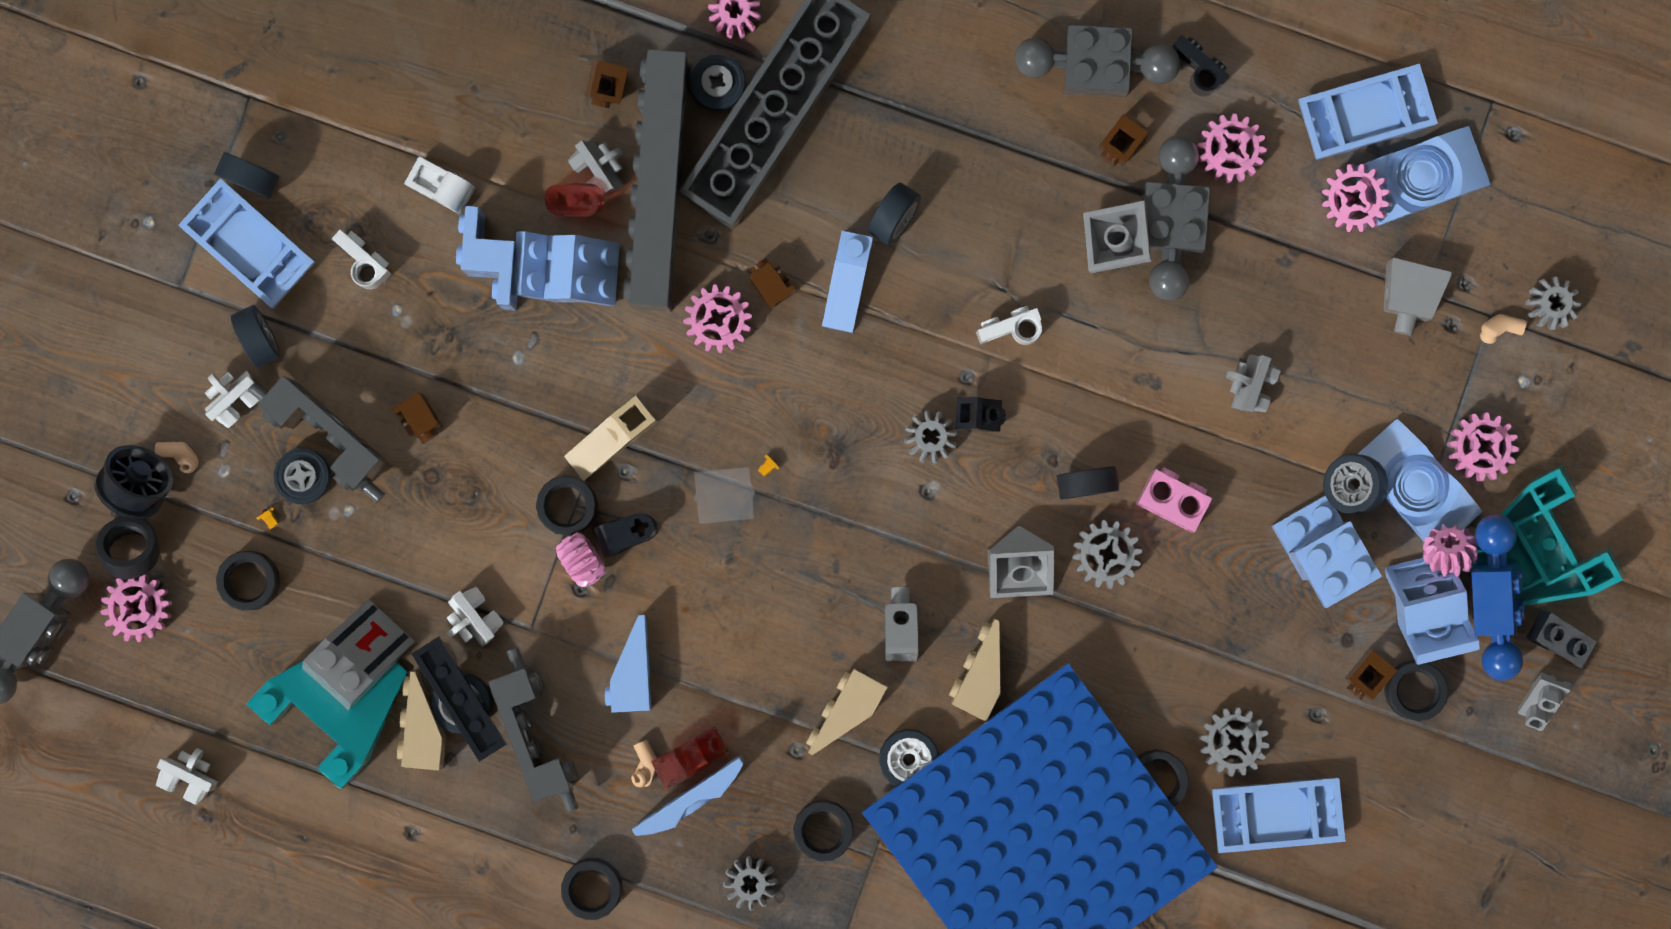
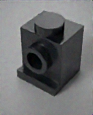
[955,397,1006,432]

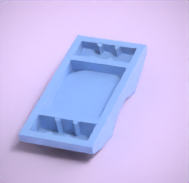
[1298,64,1438,160]
[1353,126,1491,228]
[178,178,315,309]
[1358,419,1483,542]
[632,754,745,836]
[1212,778,1345,853]

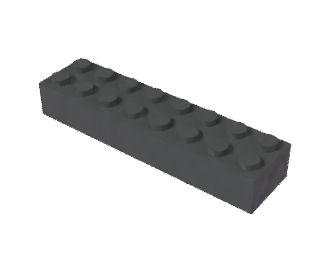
[679,0,871,230]
[624,50,689,312]

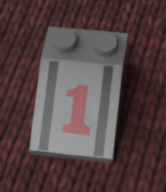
[302,599,415,711]

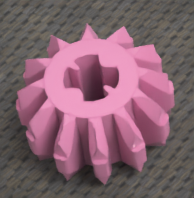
[708,0,761,39]
[1423,524,1478,578]
[556,532,606,587]

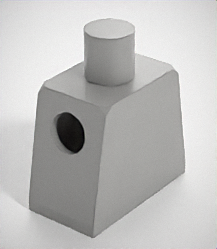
[1383,257,1452,336]
[885,587,918,662]

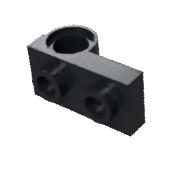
[1172,35,1230,97]
[1526,610,1597,669]

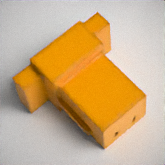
[758,454,780,477]
[256,506,279,529]

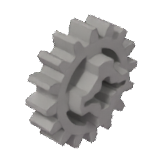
[1072,520,1142,589]
[1199,707,1269,776]

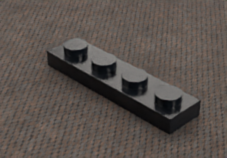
[411,636,507,762]

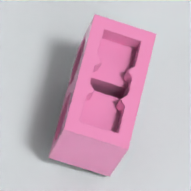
[1135,467,1212,533]

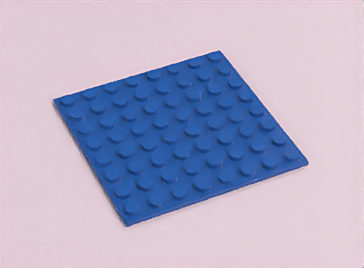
[862,663,1218,929]

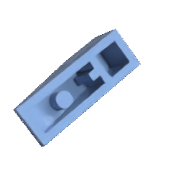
[822,231,873,333]
[605,615,652,713]

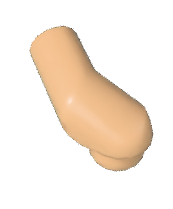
[1480,314,1527,344]
[155,442,199,474]
[631,739,659,788]

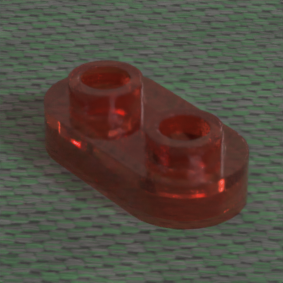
[544,183,605,217]

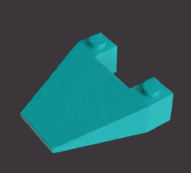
[1470,463,1625,605]
[246,661,408,790]

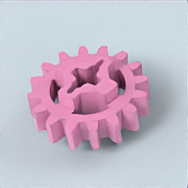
[1197,113,1267,183]
[1322,164,1392,232]
[683,285,752,354]
[1447,412,1519,481]
[100,574,172,642]

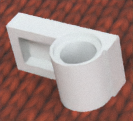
[404,156,476,214]
[332,230,392,290]
[976,306,1042,345]

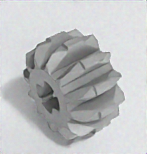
[1525,276,1582,331]
[904,410,957,464]
[723,855,777,911]

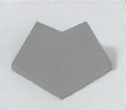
[1083,201,1152,274]
[987,526,1054,598]

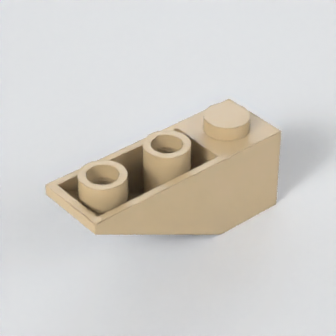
[564,396,658,481]
[949,619,1000,722]
[806,668,888,755]
[397,671,446,771]

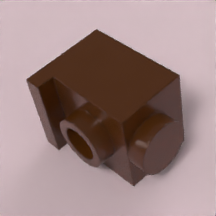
[585,59,628,108]
[1098,114,1148,167]
[749,258,797,310]
[392,392,443,444]
[1344,649,1397,700]

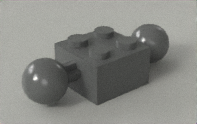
[1015,25,1181,97]
[1142,135,1210,301]
[0,559,89,704]

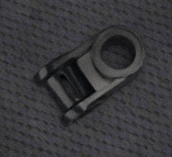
[593,513,657,558]

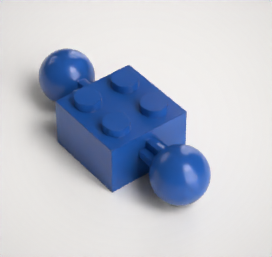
[1472,514,1525,681]

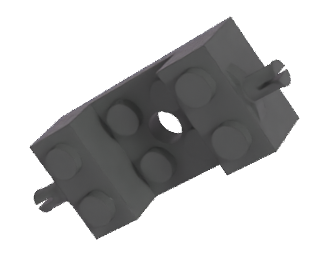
[248,376,389,503]
[488,647,579,813]

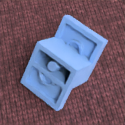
[456,206,518,311]
[512,231,620,306]
[1271,495,1382,608]
[1385,558,1480,665]

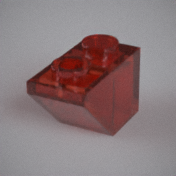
[651,727,730,789]

